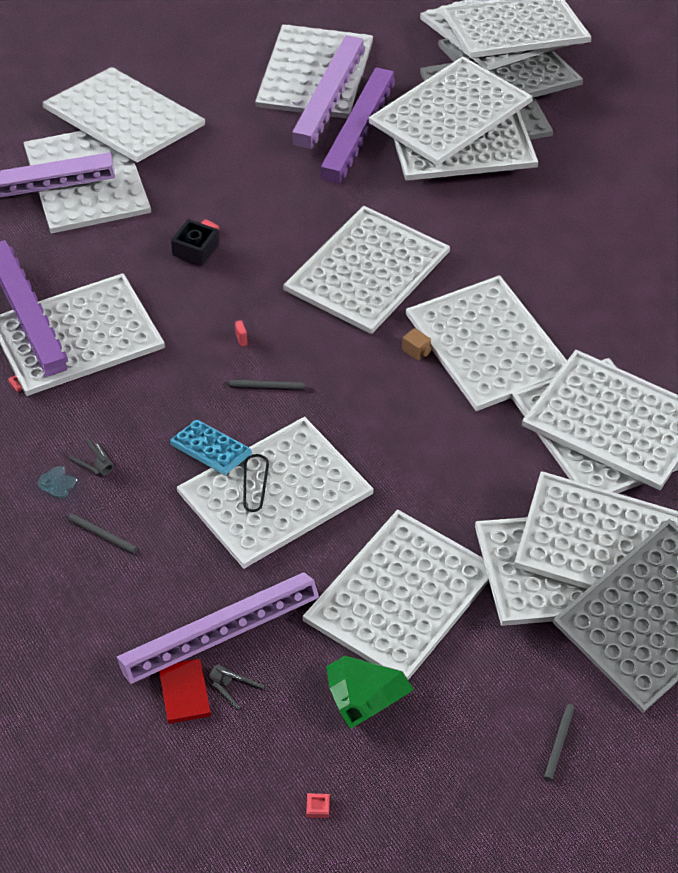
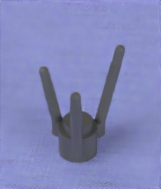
[69,438,114,476]
[210,664,265,710]

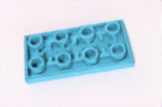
[170,420,252,475]

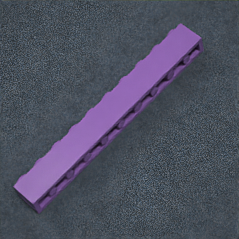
[321,67,395,184]
[0,240,68,377]

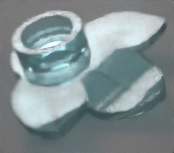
[38,466,78,498]

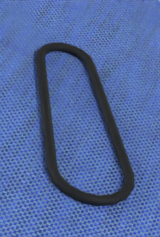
[243,454,269,512]

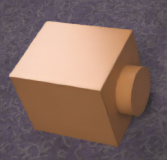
[402,328,431,361]

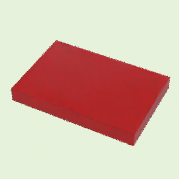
[159,659,211,724]

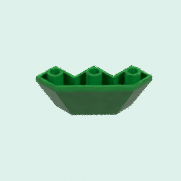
[326,656,414,729]

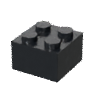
[171,219,219,266]

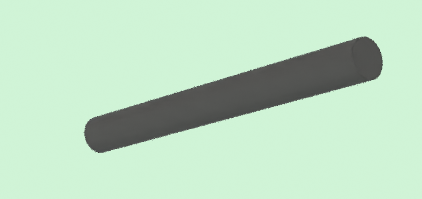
[230,380,304,390]
[68,513,138,554]
[544,704,575,782]

